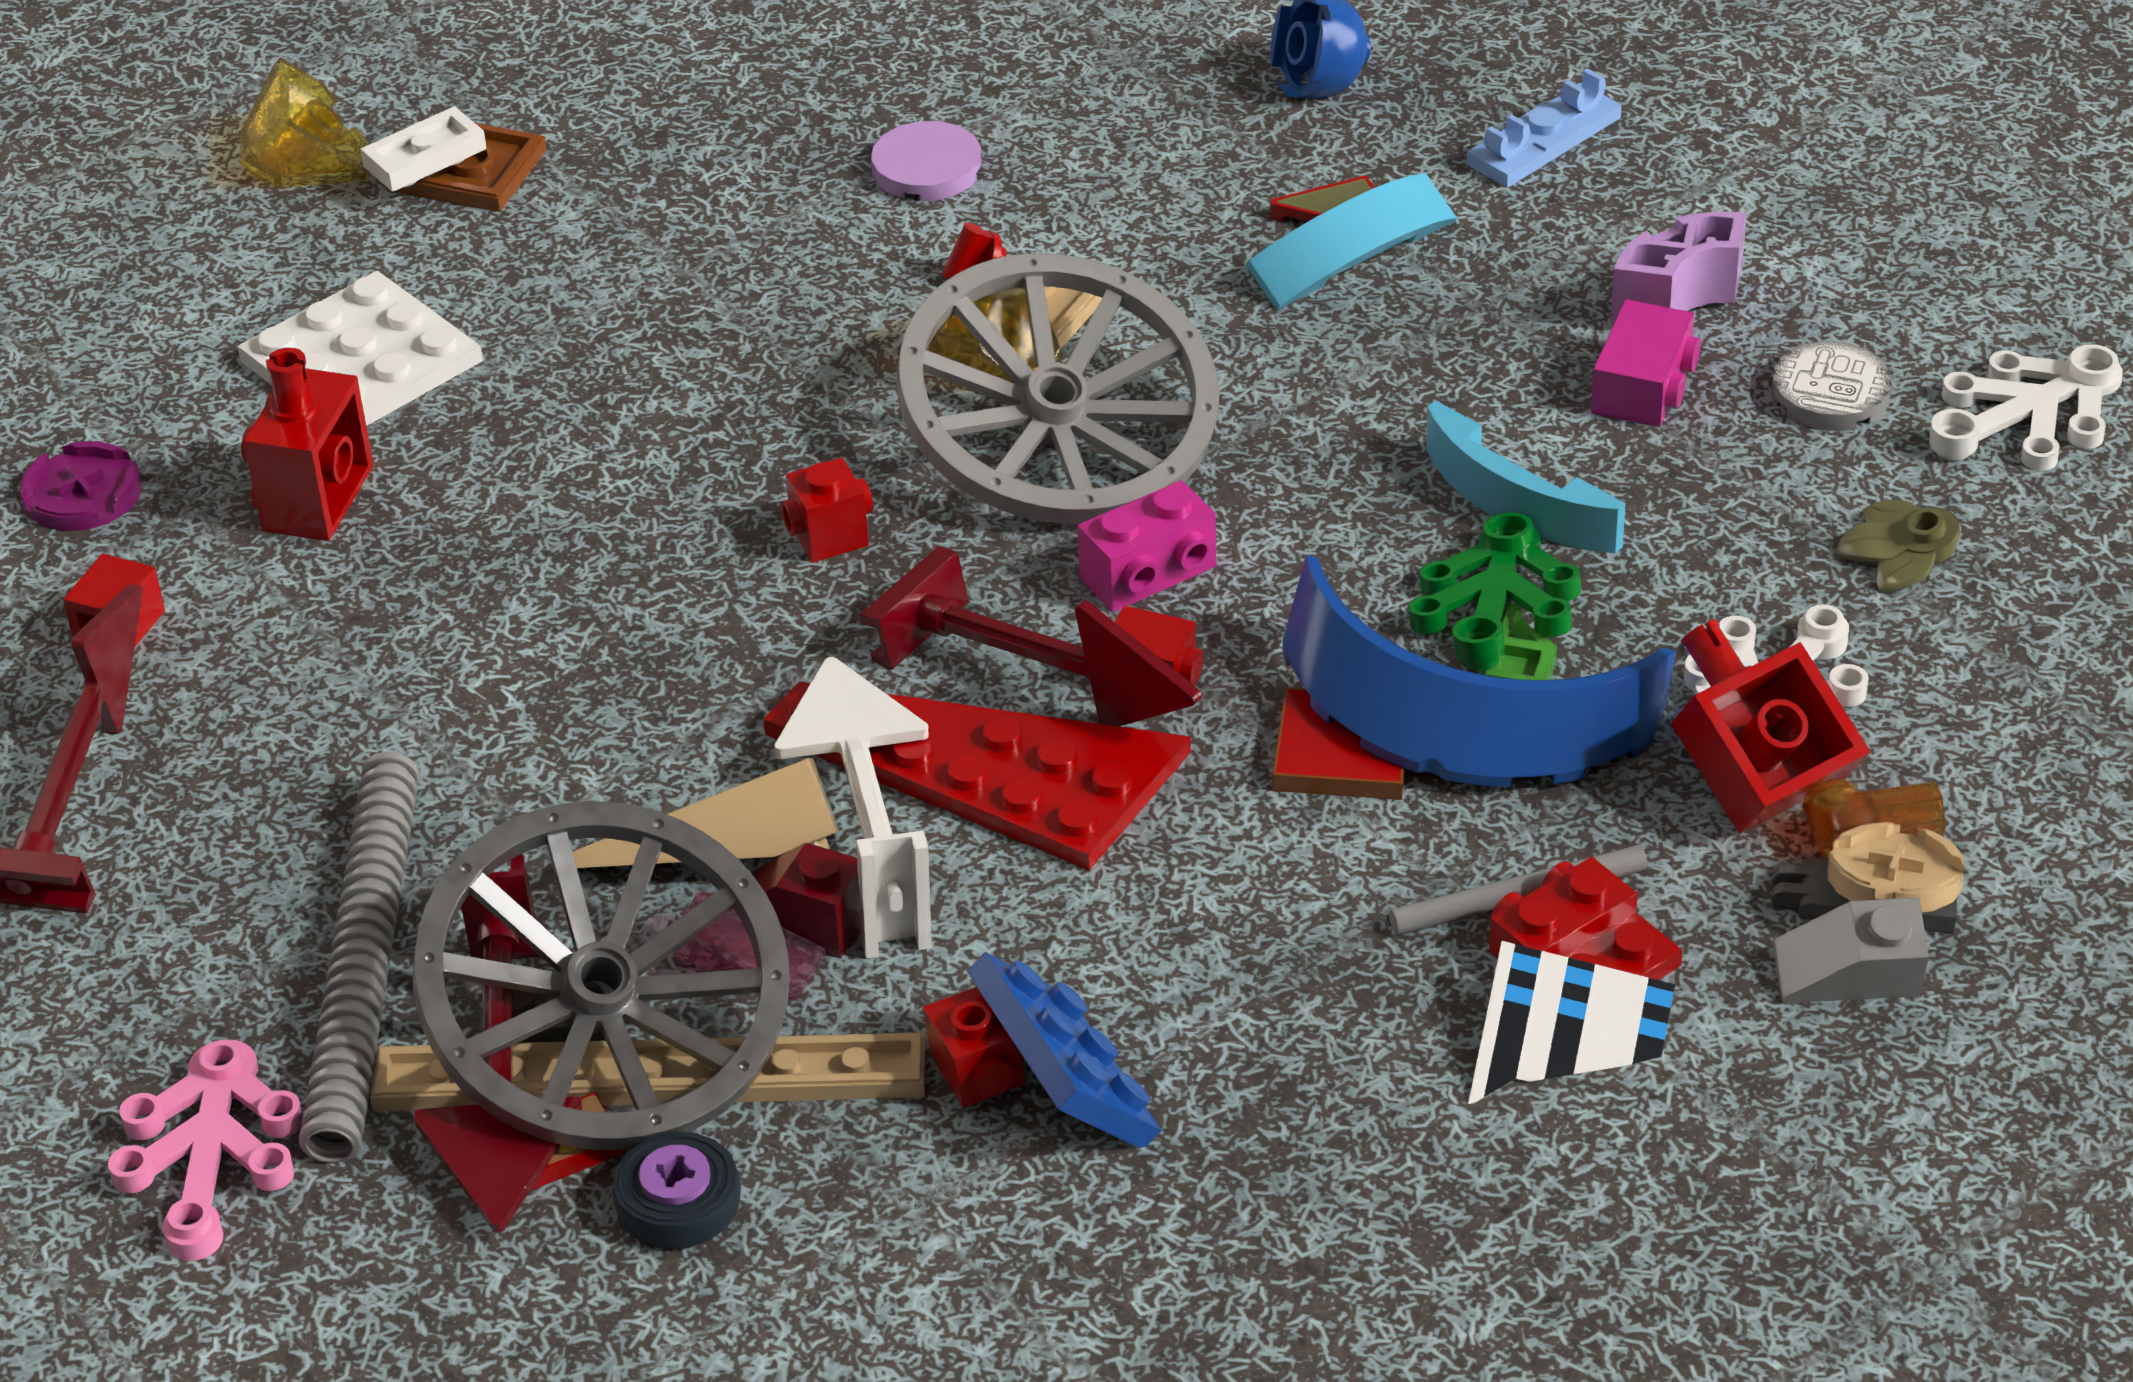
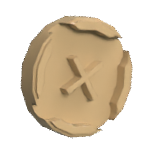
[1828,822,1964,913]

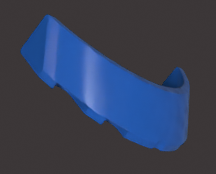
[1282,555,1676,787]

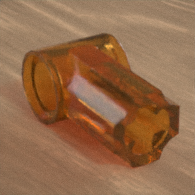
[1802,779,1946,858]

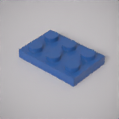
[967,952,1162,1148]

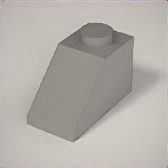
[1773,898,1929,1003]

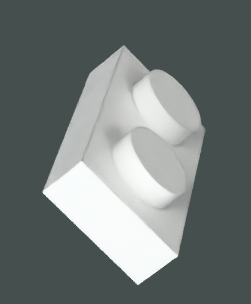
[360,106,487,192]

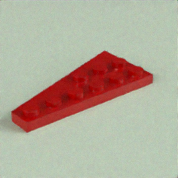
[763,681,1191,870]

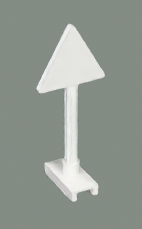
[775,657,932,959]

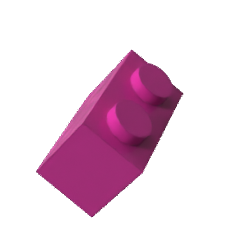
[1591,299,1701,427]

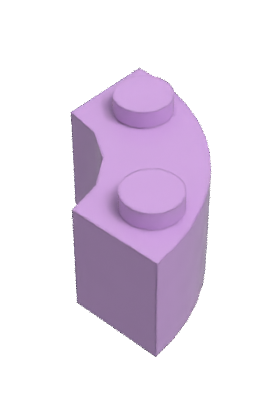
[1610,212,1747,325]

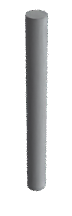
[1389,845,1648,936]

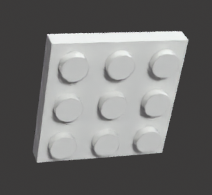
[237,271,483,426]

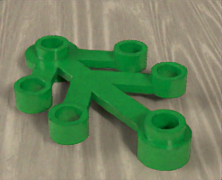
[1408,512,1581,671]

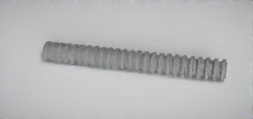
[298,752,420,1163]

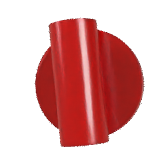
[942,223,1007,280]

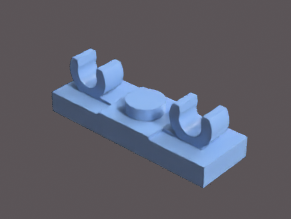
[1467,68,1622,188]

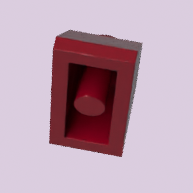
[722,842,860,959]

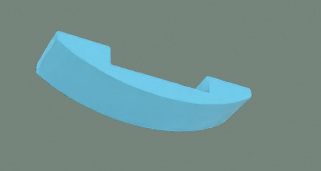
[1246,173,1457,309]
[1426,400,1626,553]

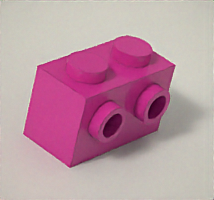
[1077,480,1216,612]

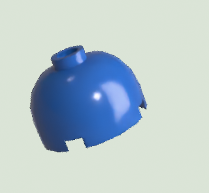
[1270,0,1371,99]

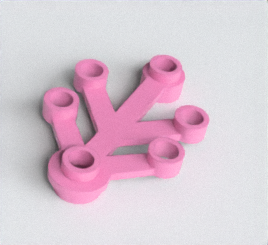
[108,1039,303,1261]

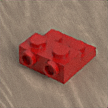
[1489,856,1683,980]

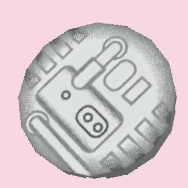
[1772,341,1892,431]

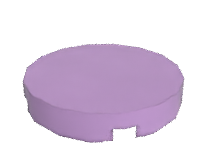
[871,121,982,201]

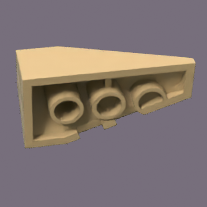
[572,758,839,868]

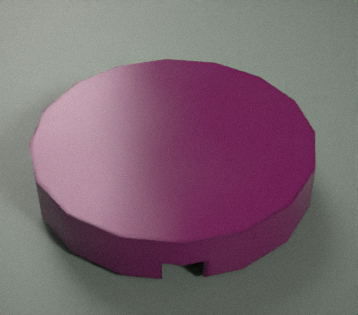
[19,441,142,531]

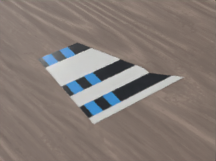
[1468,941,1675,1104]

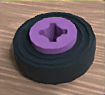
[612,1132,741,1249]

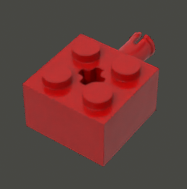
[241,347,374,541]
[1671,619,1871,834]

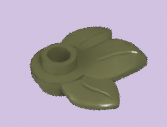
[1836,500,1960,594]

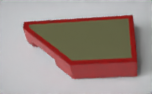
[1270,175,1375,222]

